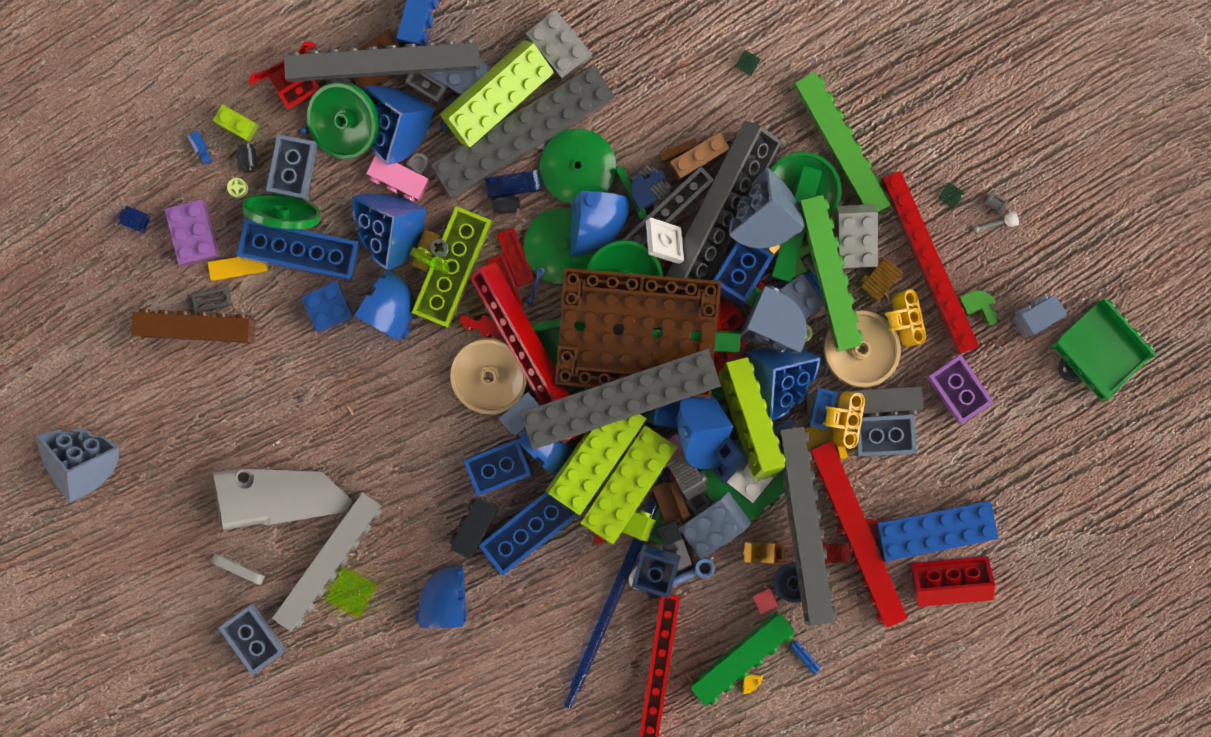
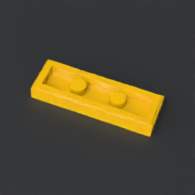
[208,257,268,281]

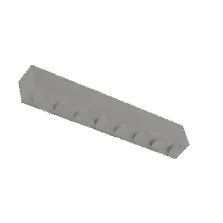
[272,492,383,632]

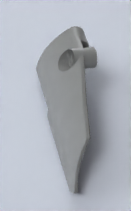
[213,467,353,530]

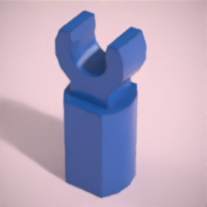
[187,131,213,165]

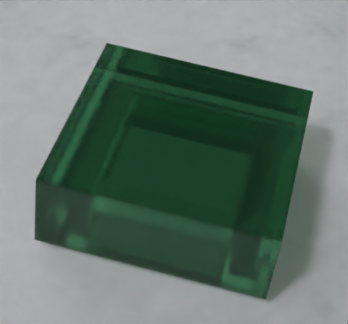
[735,50,761,76]
[937,182,965,209]

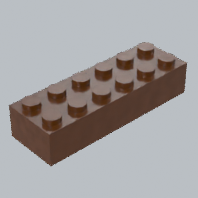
[131,309,255,344]

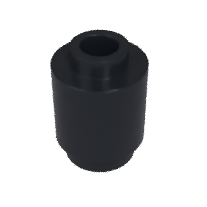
[236,144,258,173]
[492,194,520,215]

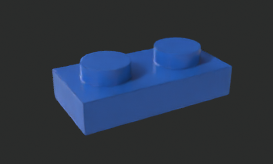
[809,388,838,430]

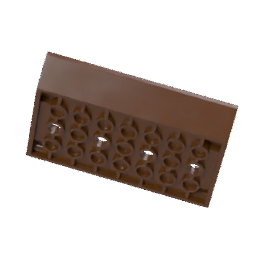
[555,268,721,398]

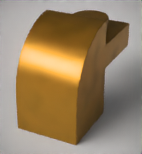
[743,542,784,563]

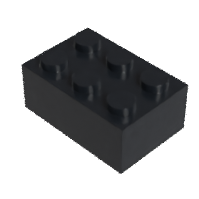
[449,496,500,560]

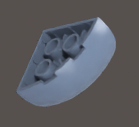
[729,168,804,248]
[739,286,807,354]
[37,429,119,503]

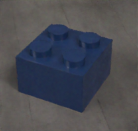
[632,545,681,598]

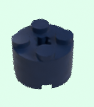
[773,563,801,603]

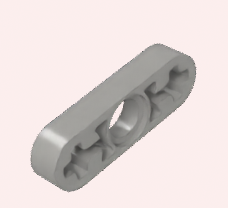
[211,553,265,585]

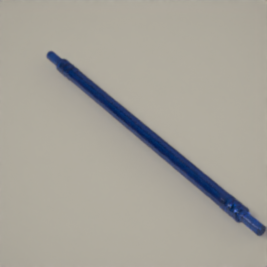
[564,466,671,709]

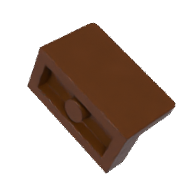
[660,138,698,176]
[652,479,690,523]

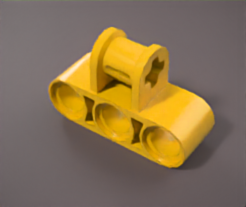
[885,289,926,347]
[823,391,865,449]

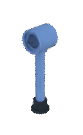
[646,557,715,601]

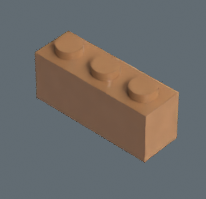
[670,132,730,181]

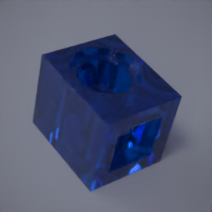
[118,206,151,233]

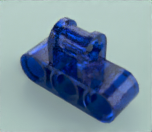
[485,170,542,198]

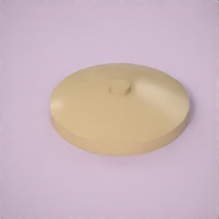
[824,311,901,388]
[450,338,527,414]

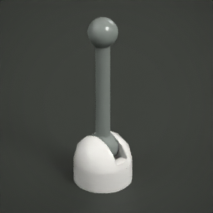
[972,211,1019,233]

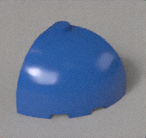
[363,86,434,165]
[570,191,630,256]
[352,194,426,270]
[355,270,415,342]
[746,347,820,421]
[677,392,733,469]
[518,432,576,478]
[415,565,467,628]

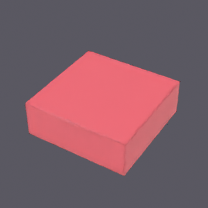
[752,588,778,614]

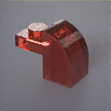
[822,543,851,564]

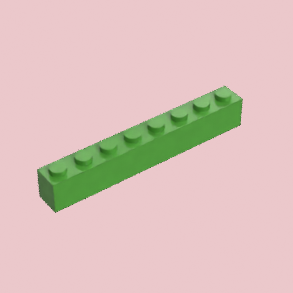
[794,72,891,212]
[798,195,863,352]

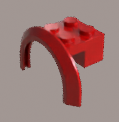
[248,42,320,111]

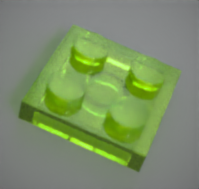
[410,246,450,275]
[326,566,378,619]

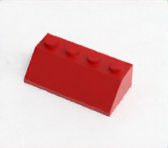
[911,556,995,607]

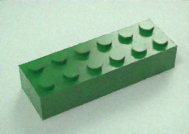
[689,610,795,706]

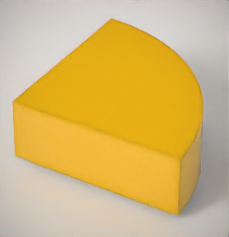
[742,674,763,694]

